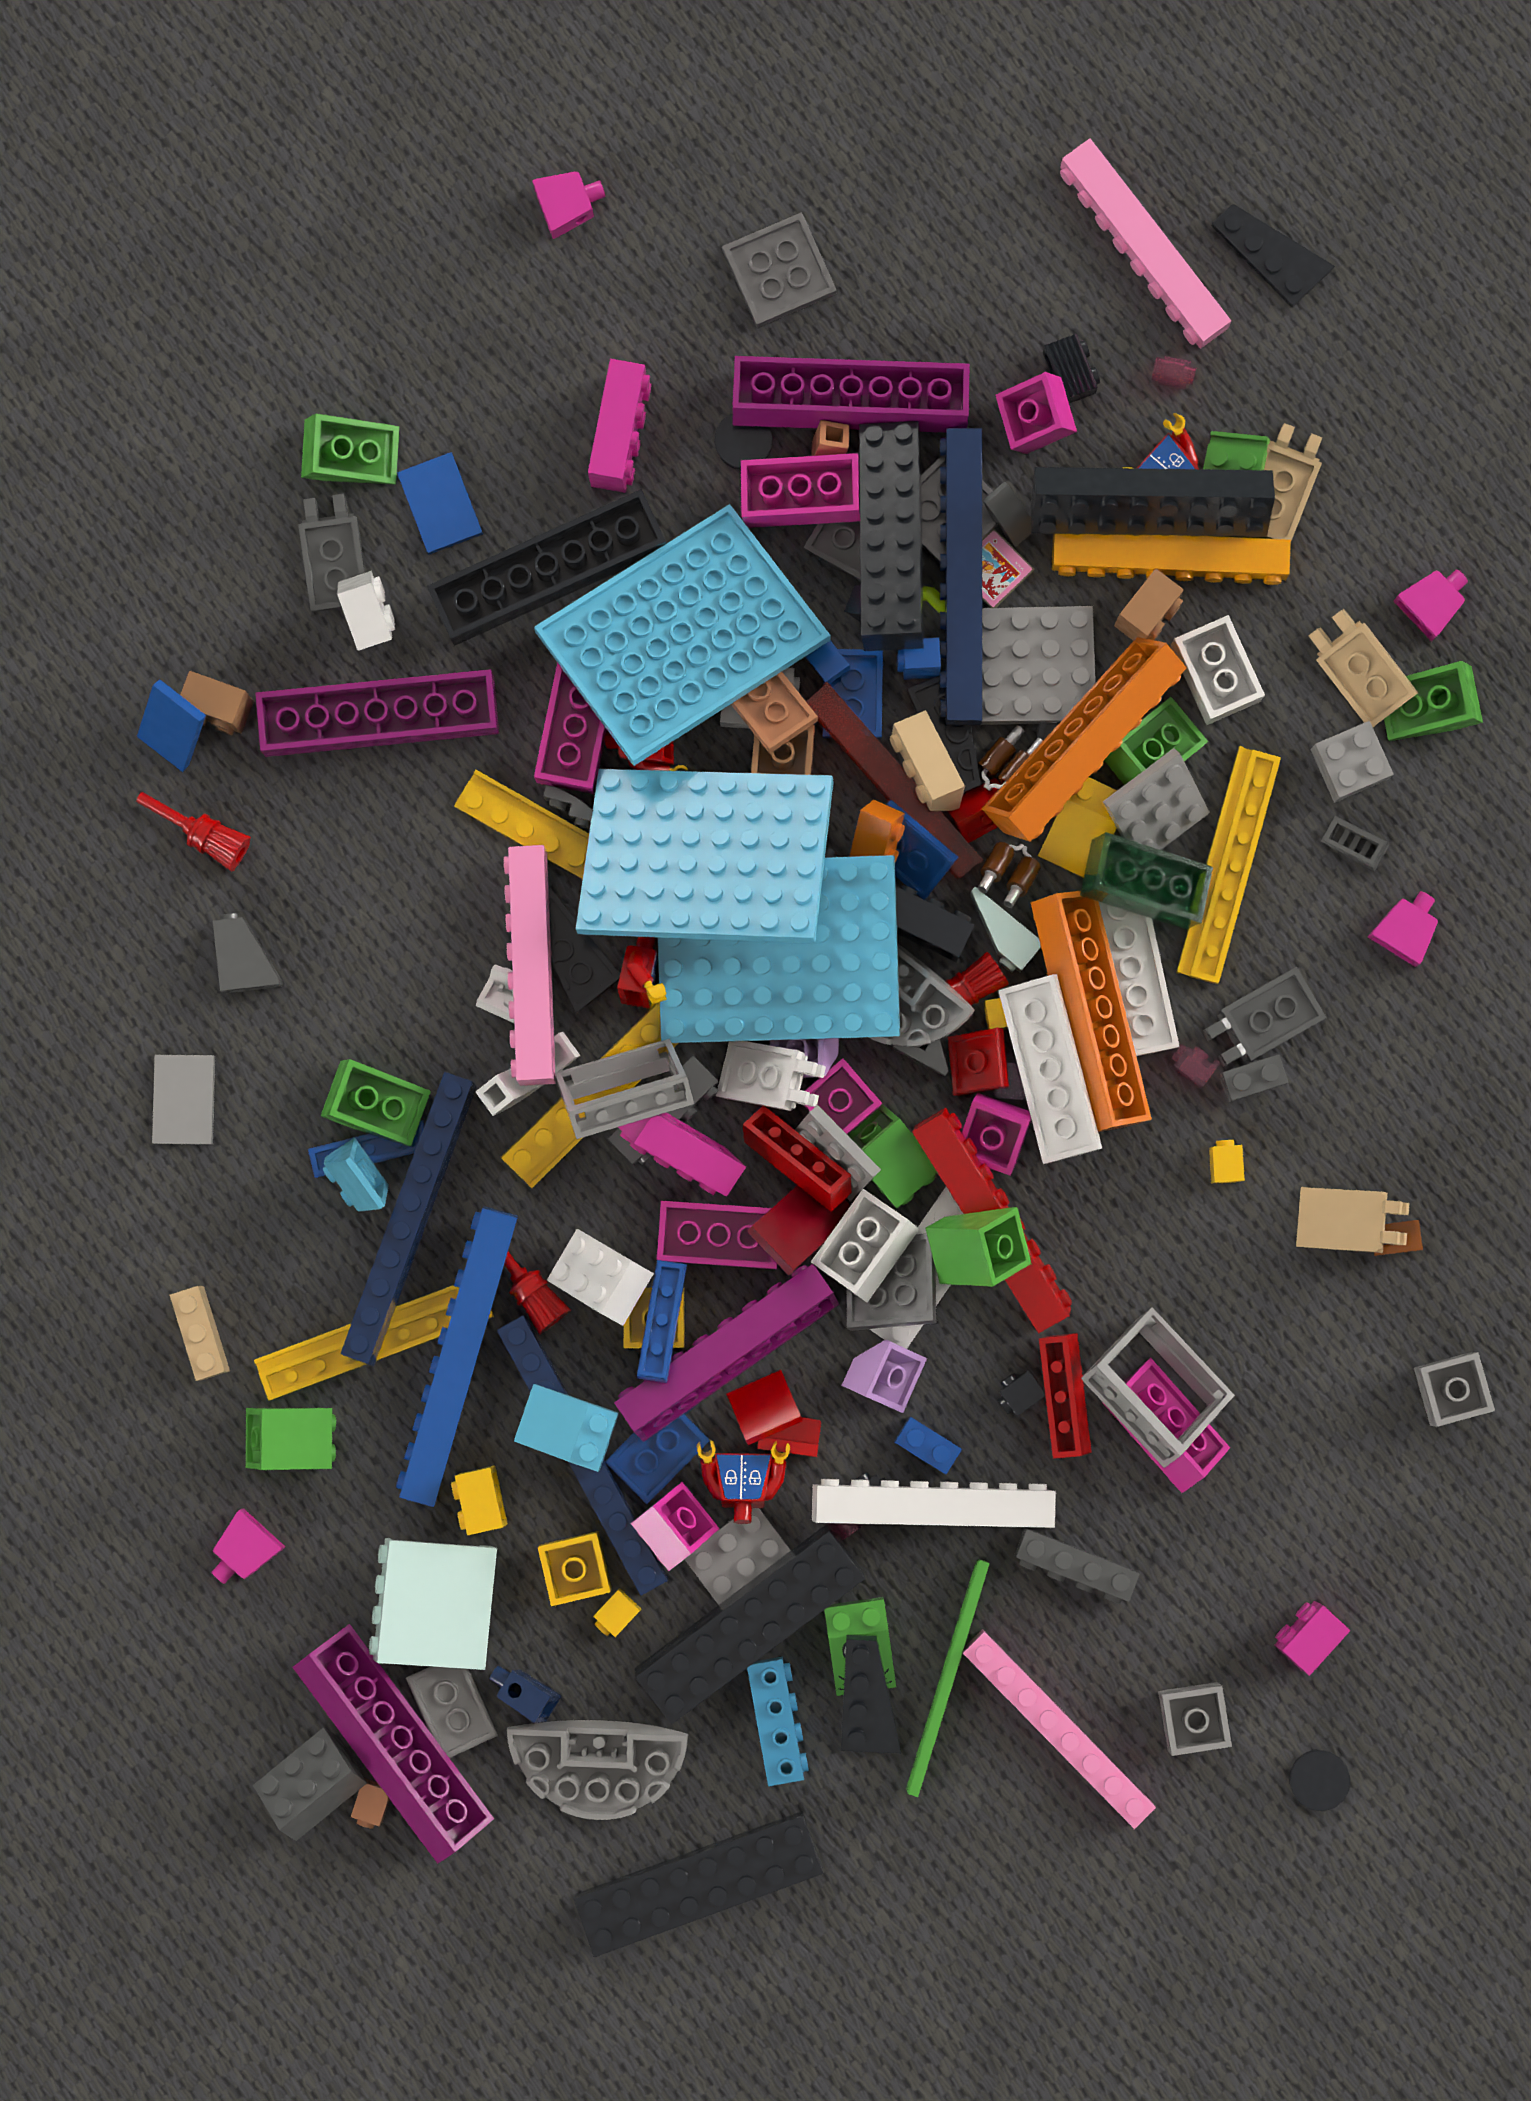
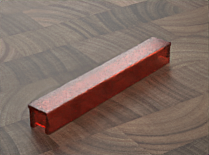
[806,682,983,880]

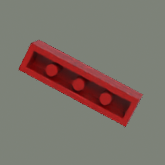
[743,1106,852,1212]
[1039,1333,1092,1459]

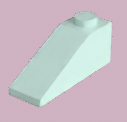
[970,887,1041,973]

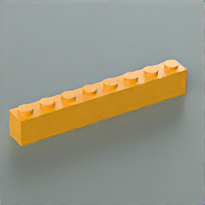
[1052,534,1291,585]

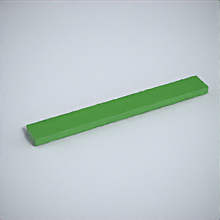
[906,1559,990,1797]

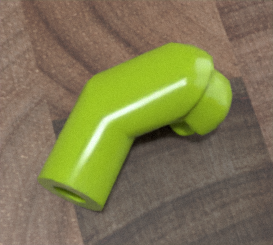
[923,586,945,614]

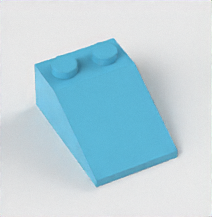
[323,1137,389,1212]
[514,1384,619,1472]

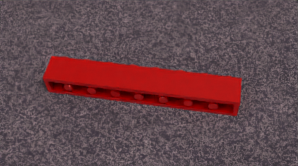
[912,1107,1072,1334]

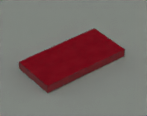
[747,1185,850,1275]

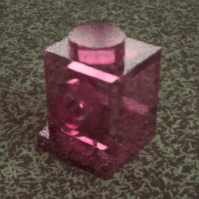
[1171,1044,1220,1088]

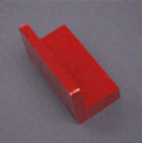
[947,778,1001,844]
[757,1418,821,1457]

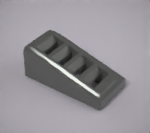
[1321,816,1389,872]

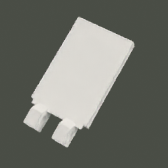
[716,1041,826,1111]

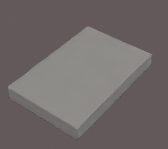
[152,1055,215,1145]
[406,1666,498,1758]

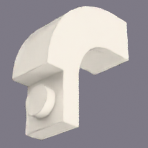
[476,1032,580,1116]

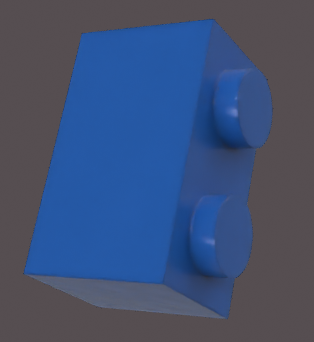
[897,638,941,680]
[894,1416,962,1474]

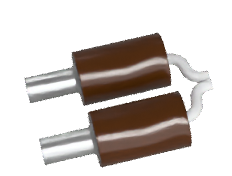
[977,725,1043,791]
[978,842,1041,908]

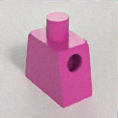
[532,172,606,239]
[1393,570,1468,642]
[1368,891,1438,967]
[212,1508,286,1584]

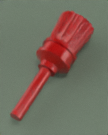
[136,792,251,871]
[945,952,1008,1006]
[504,1251,571,1334]

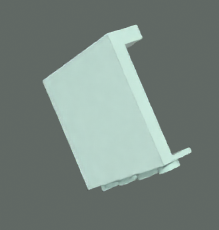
[369,1538,497,1670]

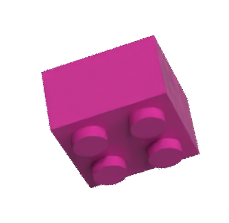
[995,372,1077,454]
[803,1058,882,1135]
[962,1093,1032,1176]
[631,1482,720,1571]
[1274,1601,1350,1676]

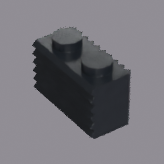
[1042,334,1100,403]

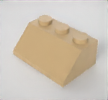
[890,710,965,811]

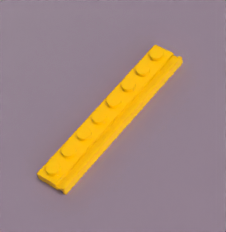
[1176,746,1281,984]
[454,769,589,880]
[501,1002,678,1188]
[254,1285,494,1401]

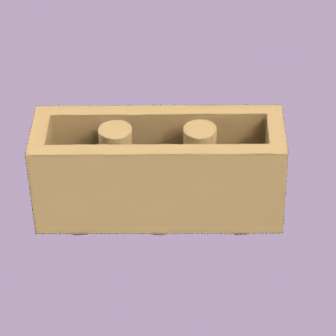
[170,1286,230,1381]

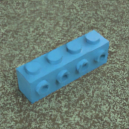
[747,1657,809,1786]

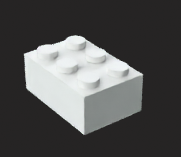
[337,571,395,651]
[1171,615,1265,725]
[811,1189,919,1302]
[547,1229,654,1326]

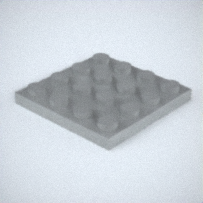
[981,606,1096,725]

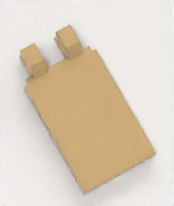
[1264,423,1322,543]
[1309,609,1418,727]
[1296,1187,1410,1253]

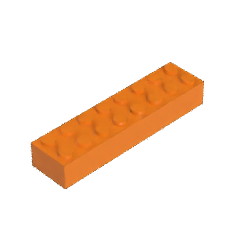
[982,637,1187,842]
[1031,889,1152,1132]

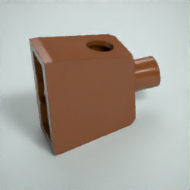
[1355,1220,1423,1256]

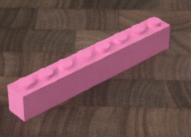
[1060,138,1231,349]
[504,845,556,1086]
[962,1629,1156,1829]

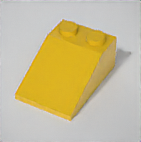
[1038,777,1117,881]

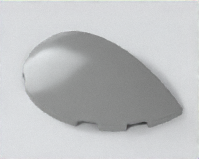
[869,943,975,1047]
[507,1720,688,1820]

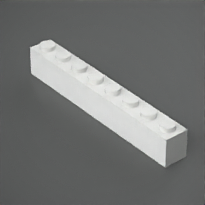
[812,1479,1056,1528]

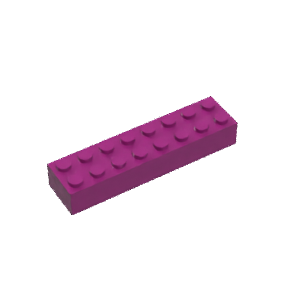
[733,356,970,433]
[255,669,499,757]
[614,1264,839,1442]
[292,1624,494,1864]

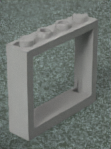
[555,1038,694,1139]
[1081,1307,1235,1468]

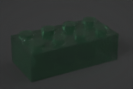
[1080,832,1213,929]

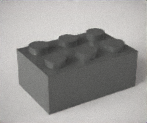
[253,1727,367,1841]

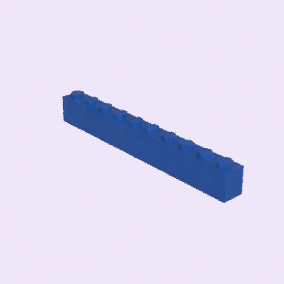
[396,1206,518,1507]

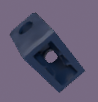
[489,1666,562,1723]

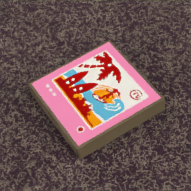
[982,528,1035,608]

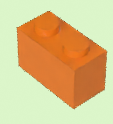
[849,800,905,862]

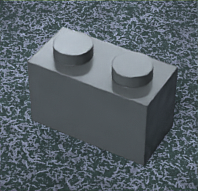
[1219,1054,1289,1103]

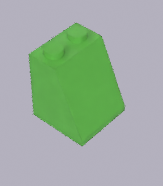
[848,1104,937,1208]
[925,1207,1031,1287]
[245,1408,336,1470]

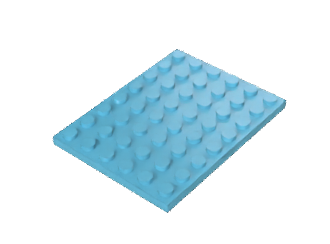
[534,504,831,766]
[576,769,834,943]
[658,855,900,1043]

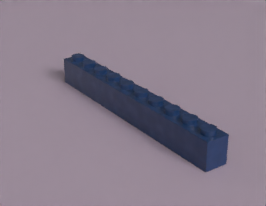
[940,428,982,725]
[340,1072,476,1367]
[497,1316,668,1596]

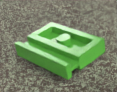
[1203,431,1270,470]

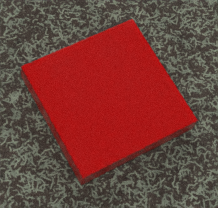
[948,1027,1009,1096]
[727,1370,803,1445]

